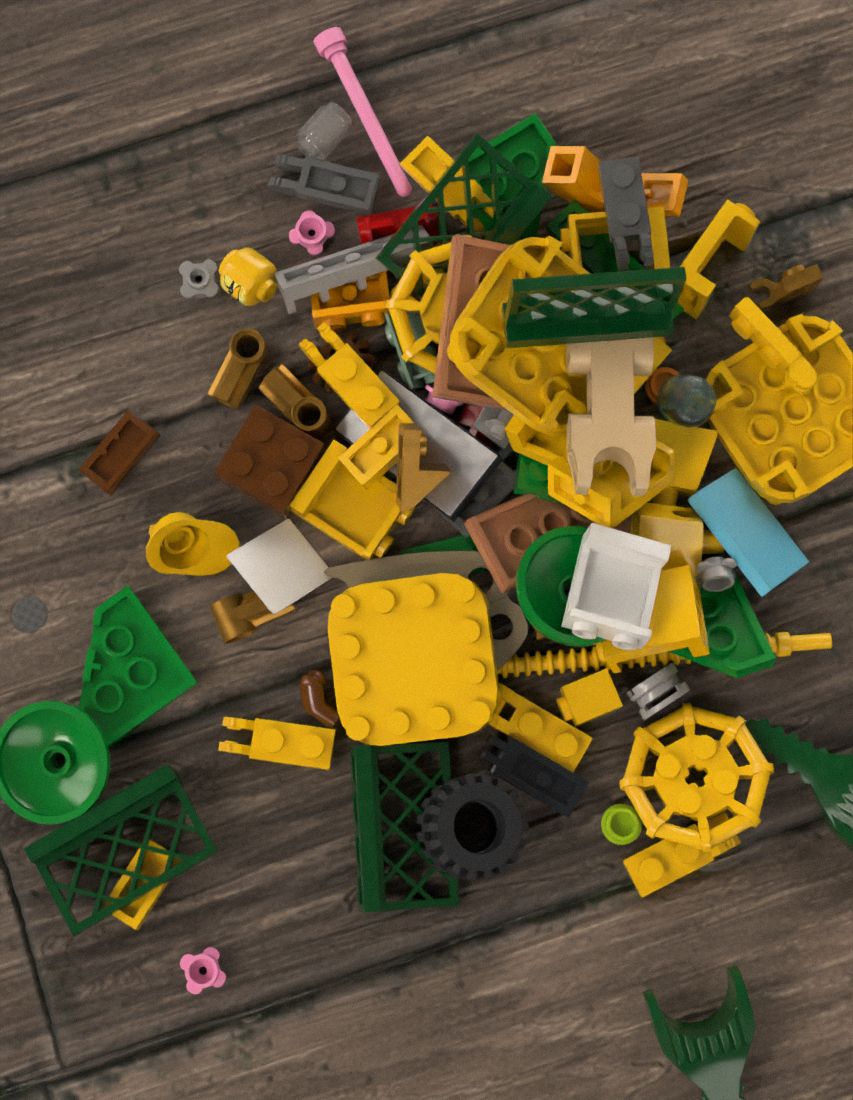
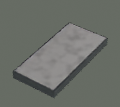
[333,368,504,522]

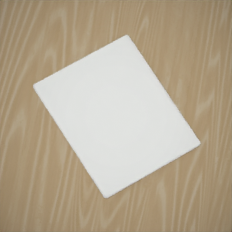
[227,519,333,615]

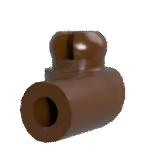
[299,670,340,729]

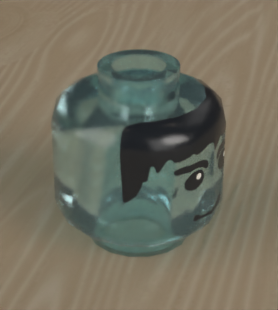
[657,374,716,428]

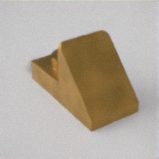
[396,423,451,511]

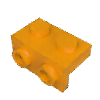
[310,271,390,332]

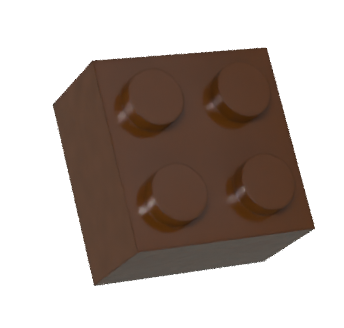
[214,405,326,520]

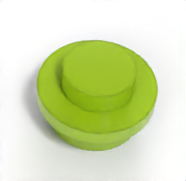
[601,804,642,845]

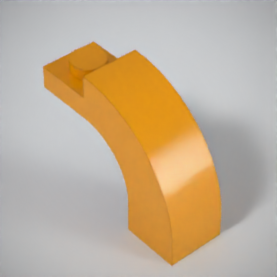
[542,146,689,217]

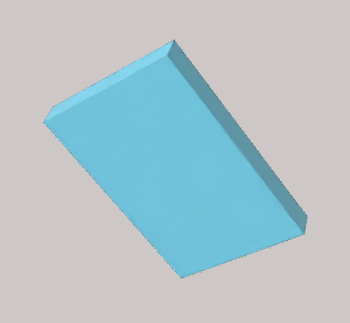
[688,468,809,597]

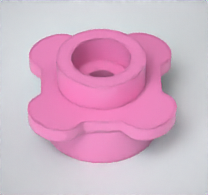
[289,210,335,256]
[425,385,464,415]
[180,947,226,994]

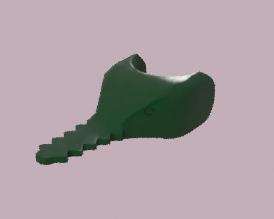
[745,718,853,852]
[642,965,755,1100]

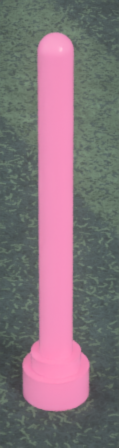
[313,27,412,197]

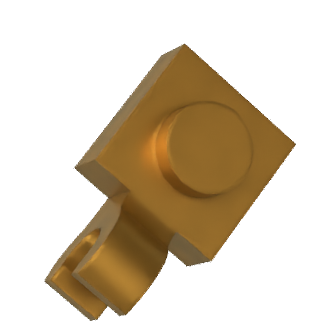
[748,264,823,312]

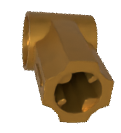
[207,328,270,410]
[258,364,331,440]
[209,591,296,644]

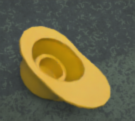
[146,512,239,576]

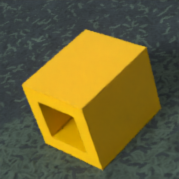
[556,668,623,727]

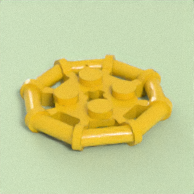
[385,235,471,374]
[619,702,774,853]

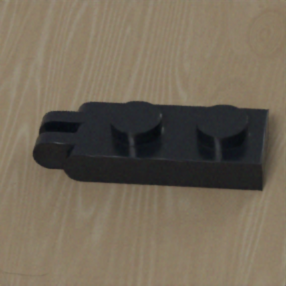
[478,734,589,818]

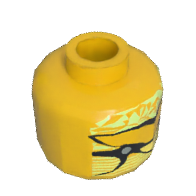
[219,248,278,306]

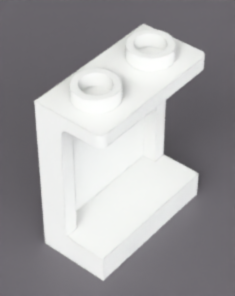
[561,523,672,651]

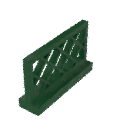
[375,134,552,297]
[501,267,687,349]
[349,742,459,913]
[24,764,219,936]

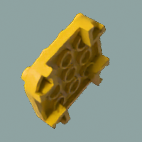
[447,236,590,436]
[699,313,853,505]
[328,573,502,746]

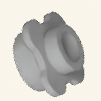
[179,259,219,299]
[696,557,737,592]

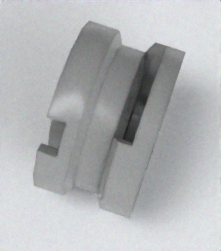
[626,662,691,720]

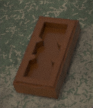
[78,409,161,496]

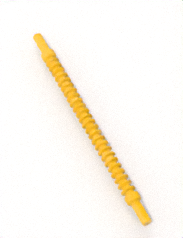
[497,632,832,678]

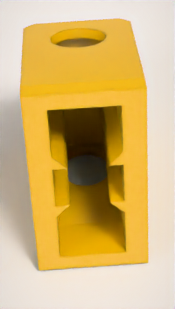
[652,419,718,506]
[631,503,724,577]

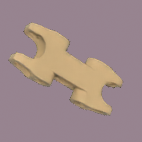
[566,337,656,496]

